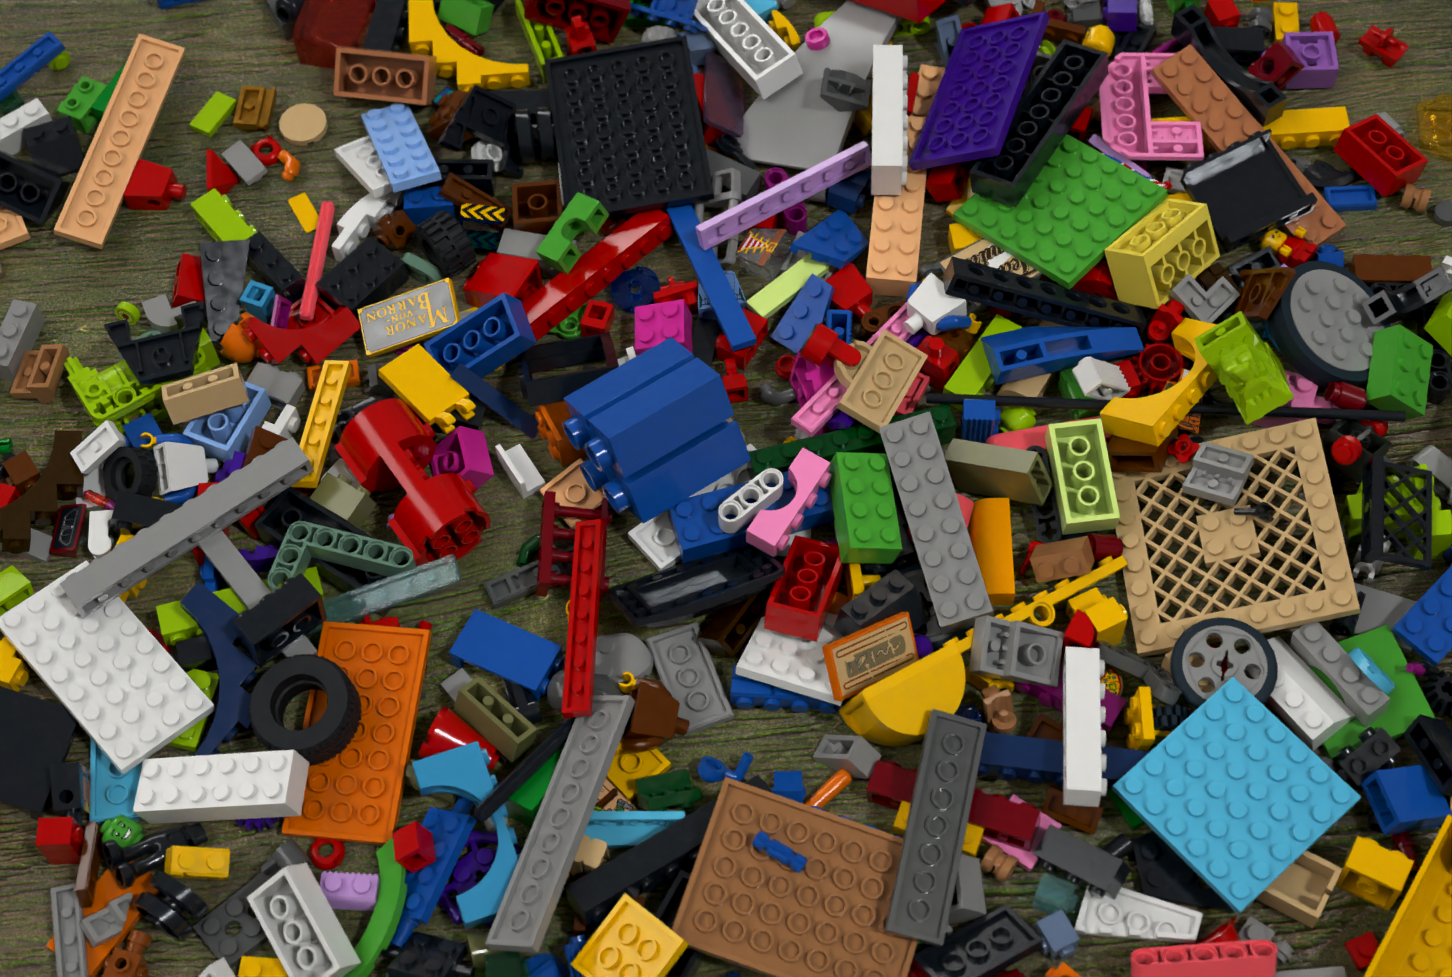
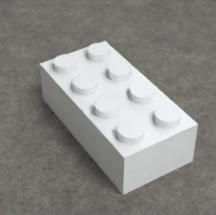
[247,863,361,977]

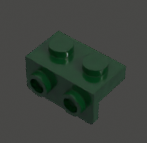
[634,769,702,811]

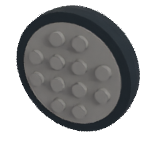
[1268,261,1391,389]

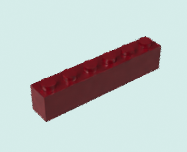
[866,760,1041,852]

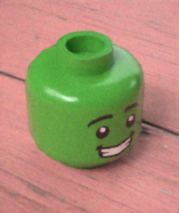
[100,814,145,847]

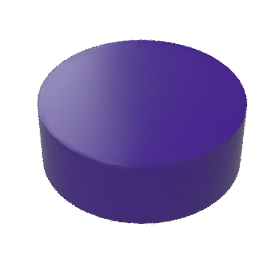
[914,634,933,660]

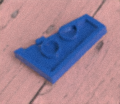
[770,274,835,354]

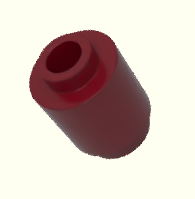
[1325,381,1367,410]
[1086,533,1123,561]

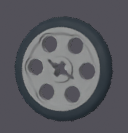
[1170,617,1278,709]

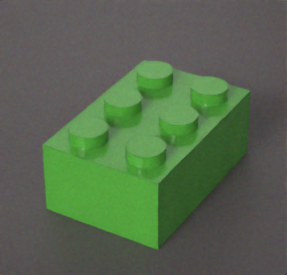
[1366,324,1433,420]

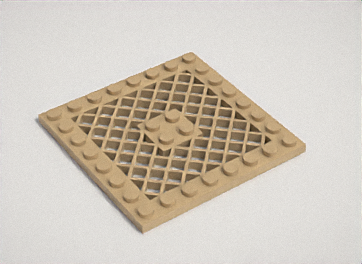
[1111,417,1361,657]

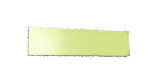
[746,253,834,319]

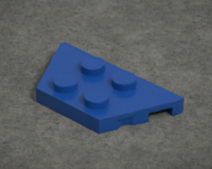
[789,209,869,269]

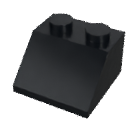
[23,116,85,177]

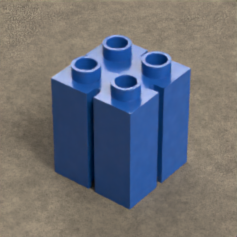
[562,337,751,524]

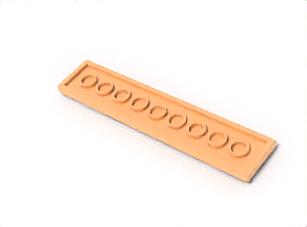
[54,33,185,249]

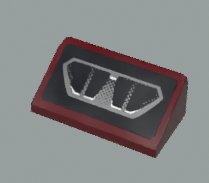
[49,504,87,558]

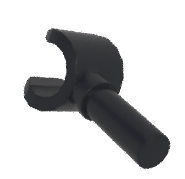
[1234,502,1275,523]

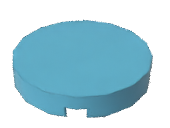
[1348,647,1395,695]

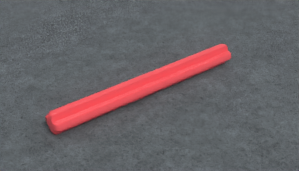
[299,201,335,321]

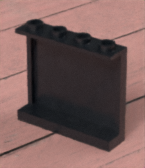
[1180,129,1318,253]
[0,686,80,820]

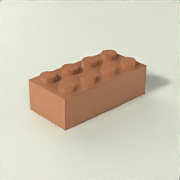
[333,47,437,105]

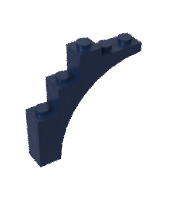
[180,581,258,756]

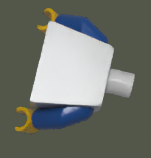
[903,273,982,335]
[140,432,218,504]

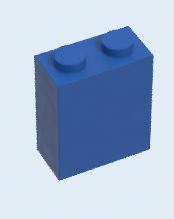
[1361,765,1452,835]

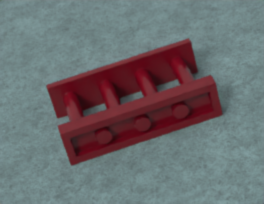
[536,491,612,603]

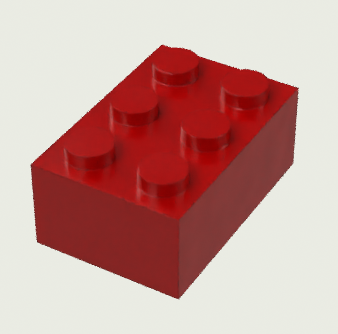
[1333,114,1429,197]

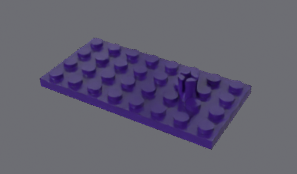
[908,11,1049,171]

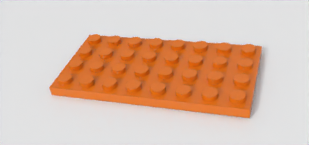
[281,621,432,845]

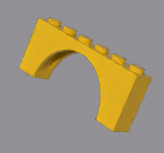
[1100,318,1218,447]

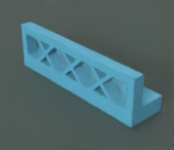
[584,811,685,848]

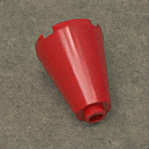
[418,706,500,771]

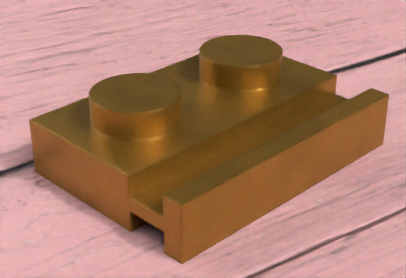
[233,85,277,131]

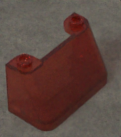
[293,0,377,70]

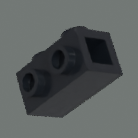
[1334,727,1401,786]

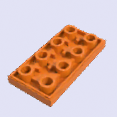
[46,861,158,977]

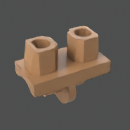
[981,685,1017,734]

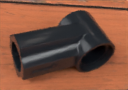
[502,679,542,725]

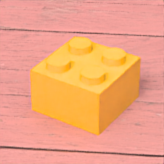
[1335,836,1414,911]

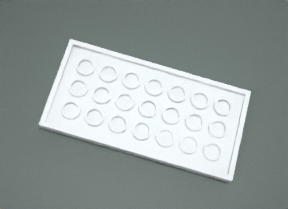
[0,560,215,775]

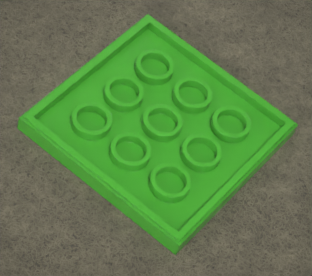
[1309,624,1435,761]

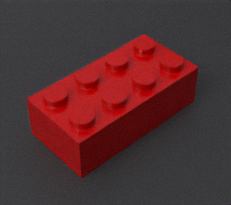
[764,535,845,642]

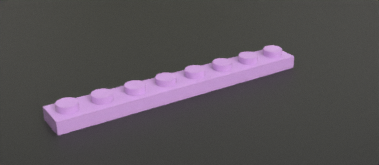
[695,141,872,251]

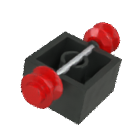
[1322,419,1393,483]

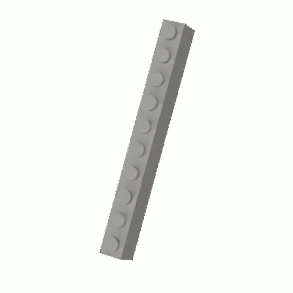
[60,437,314,618]

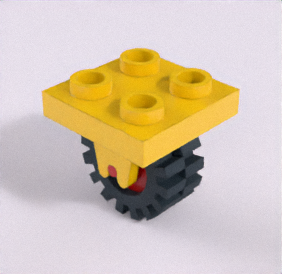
[1124,687,1191,751]

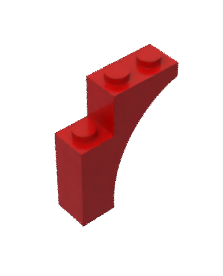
[240,306,361,365]

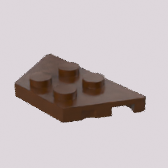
[1234,267,1296,321]

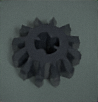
[1422,670,1452,719]

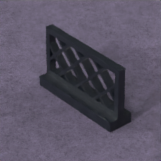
[1360,454,1432,570]

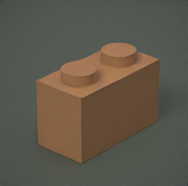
[1030,536,1095,583]

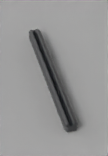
[474,717,576,822]

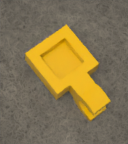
[965,665,1014,692]

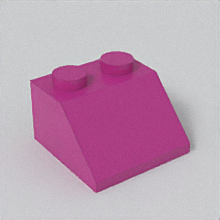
[430,426,494,489]

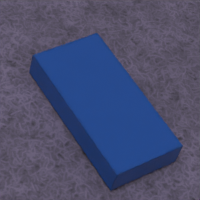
[1323,185,1378,212]

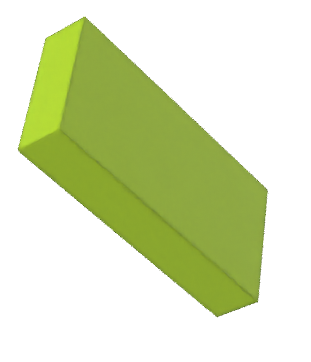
[189,91,237,138]

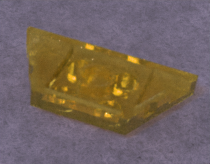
[1415,93,1452,161]

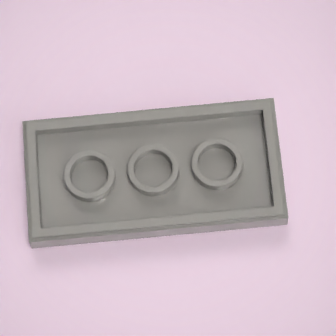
[645,622,734,737]

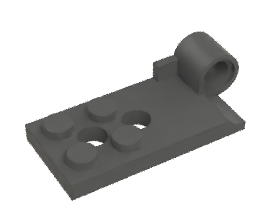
[193,840,312,970]

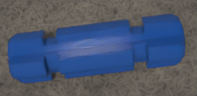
[752,831,807,873]

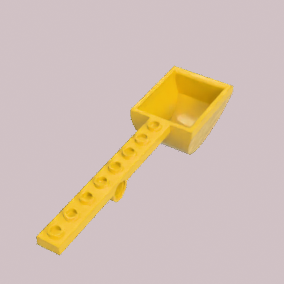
[839,555,1128,746]

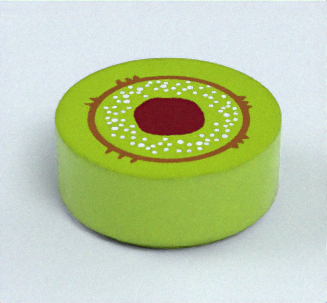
[114,302,141,326]

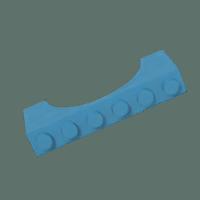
[412,741,521,930]

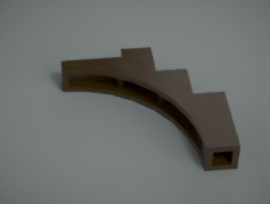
[0,430,84,554]

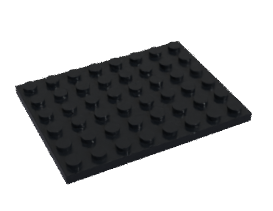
[544,35,715,218]

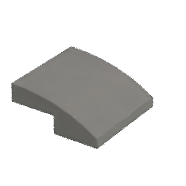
[1182,441,1254,507]

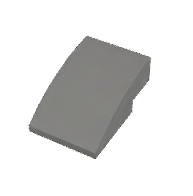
[968,615,1064,687]

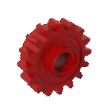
[1132,342,1189,395]

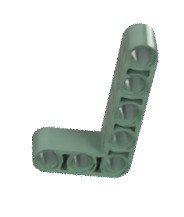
[267,521,417,593]

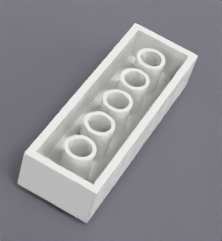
[692,0,803,100]
[871,45,908,195]
[133,750,309,824]

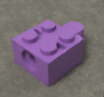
[1262,31,1339,89]

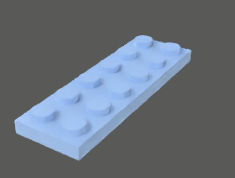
[361,103,442,193]

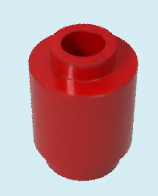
[1310,12,1341,45]

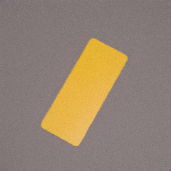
[288,193,319,233]

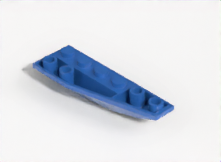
[981,326,1144,385]

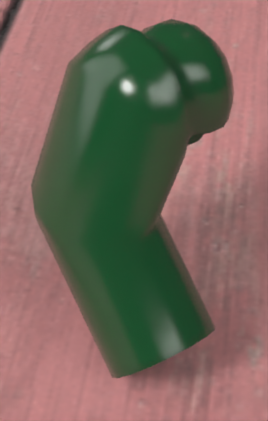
[516,534,540,567]

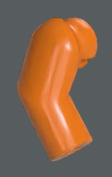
[278,150,301,182]

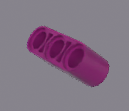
[765,167,807,236]

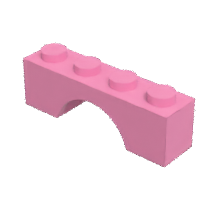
[746,448,832,557]

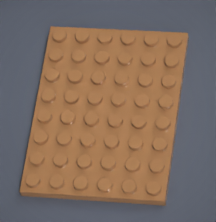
[672,777,918,977]

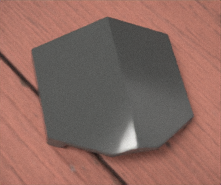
[820,68,872,112]

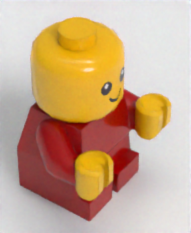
[1259,226,1318,269]

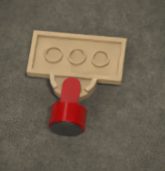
[799,323,928,434]

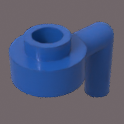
[697,752,754,783]

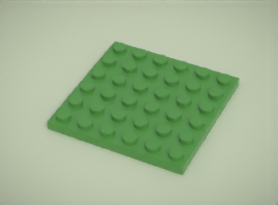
[953,134,1167,290]

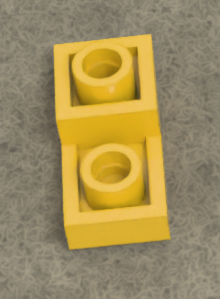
[768,10,801,53]

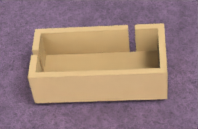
[1256,851,1342,928]

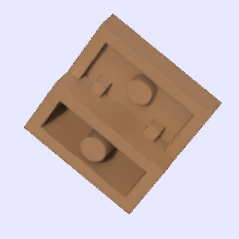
[10,344,69,404]

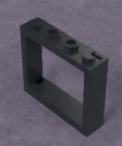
[516,332,619,407]

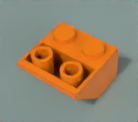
[534,402,587,467]

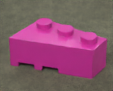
[789,349,841,436]

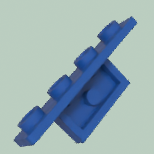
[629,0,708,34]

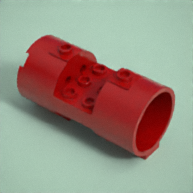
[334,398,491,571]

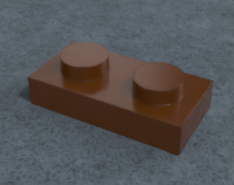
[1041,785,1105,835]

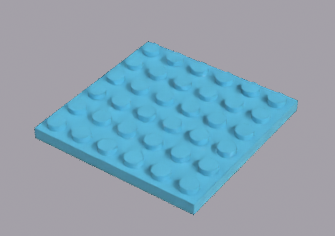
[1112,677,1361,915]

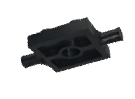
[381,931,476,977]

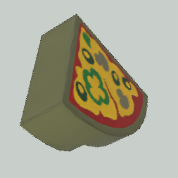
[1100,665,1123,697]

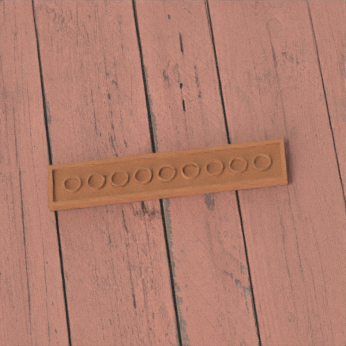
[1151,44,1346,247]

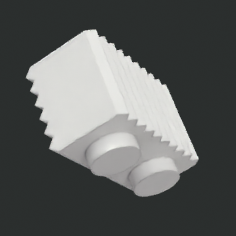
[1072,356,1131,400]

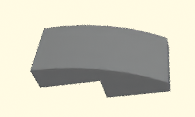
[221,140,268,186]

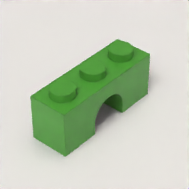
[535,192,609,274]

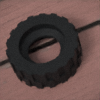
[103,446,158,502]

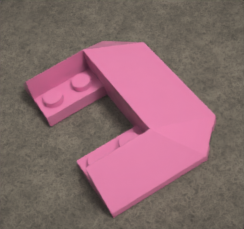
[1099,53,1204,161]

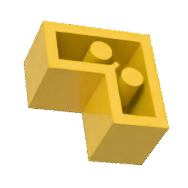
[1065,587,1128,648]

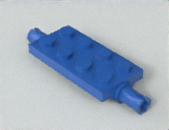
[389,796,476,948]

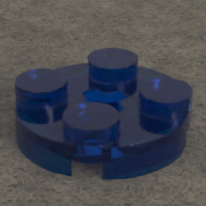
[611,266,661,314]

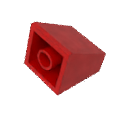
[463,252,543,308]

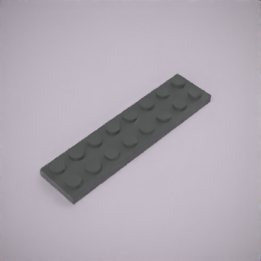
[884,709,987,947]

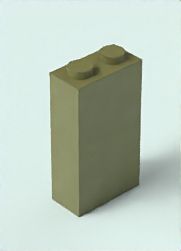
[944,438,1053,506]

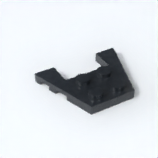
[438,85,523,180]
[104,301,206,387]
[1132,831,1235,914]

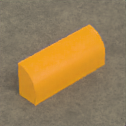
[967,498,1015,606]

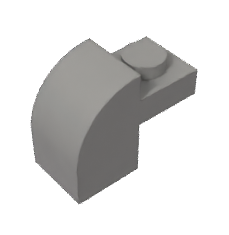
[141,294,196,333]

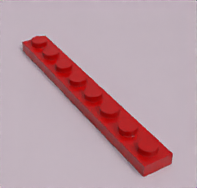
[561,519,605,718]

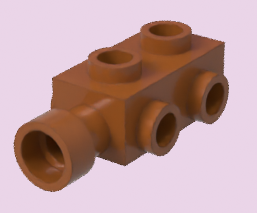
[102,929,153,977]

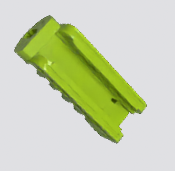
[63,327,221,436]

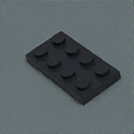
[913,904,1043,977]

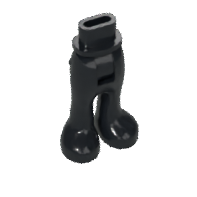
[102,822,208,890]

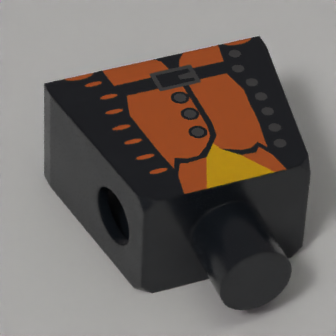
[50,762,90,827]

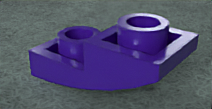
[215,451,245,482]
[238,545,279,572]

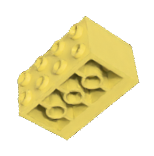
[1104,198,1220,309]

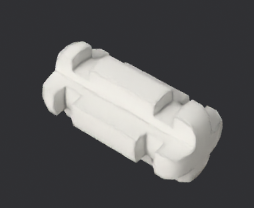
[1138,0,1154,26]

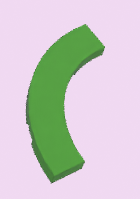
[343,837,407,977]

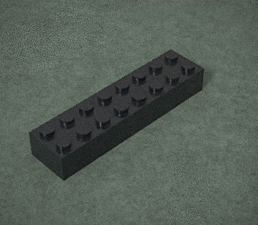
[969,39,1108,207]

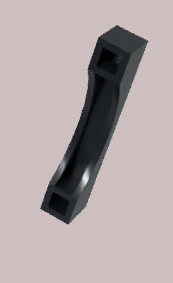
[1171,4,1287,127]

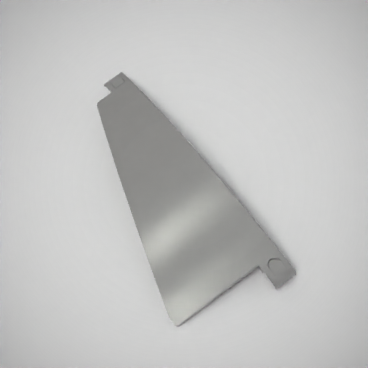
[731,0,902,203]

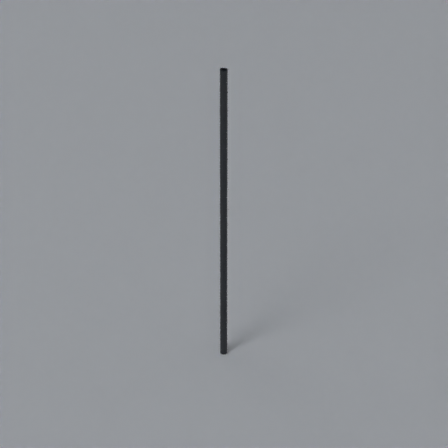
[926,393,1406,422]

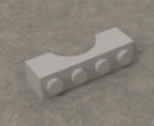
[1290,622,1390,728]

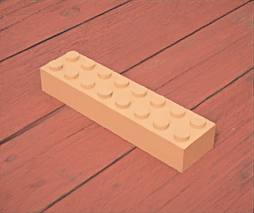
[866,116,927,297]

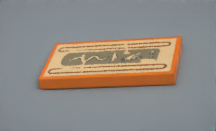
[822,612,919,701]

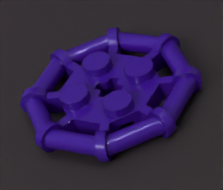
[438,829,522,926]

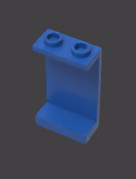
[449,609,565,703]

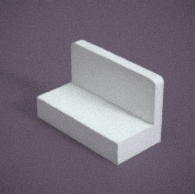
[495,444,546,499]

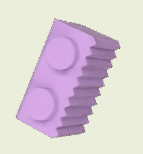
[320,871,380,911]

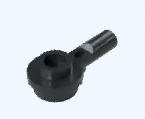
[715,133,756,169]

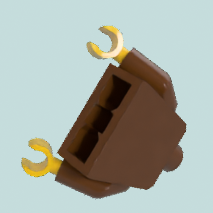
[614,672,689,757]

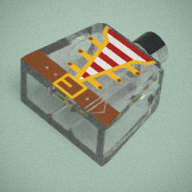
[735,228,793,282]

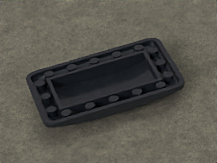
[607,545,786,627]

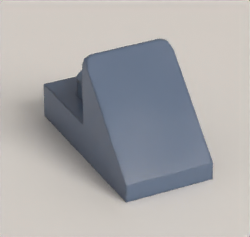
[933,14,961,67]

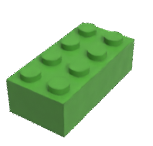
[829,452,902,564]

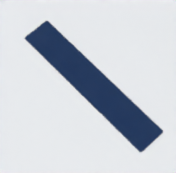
[450,363,539,439]

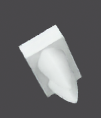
[70,420,126,474]

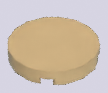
[279,103,328,146]

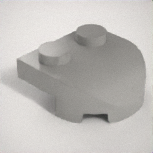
[595,633,653,686]

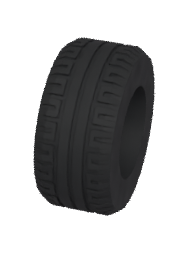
[248,654,362,766]

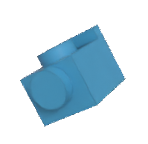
[239,280,276,324]

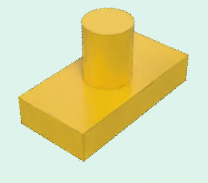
[844,563,881,601]

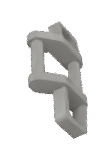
[692,168,741,267]

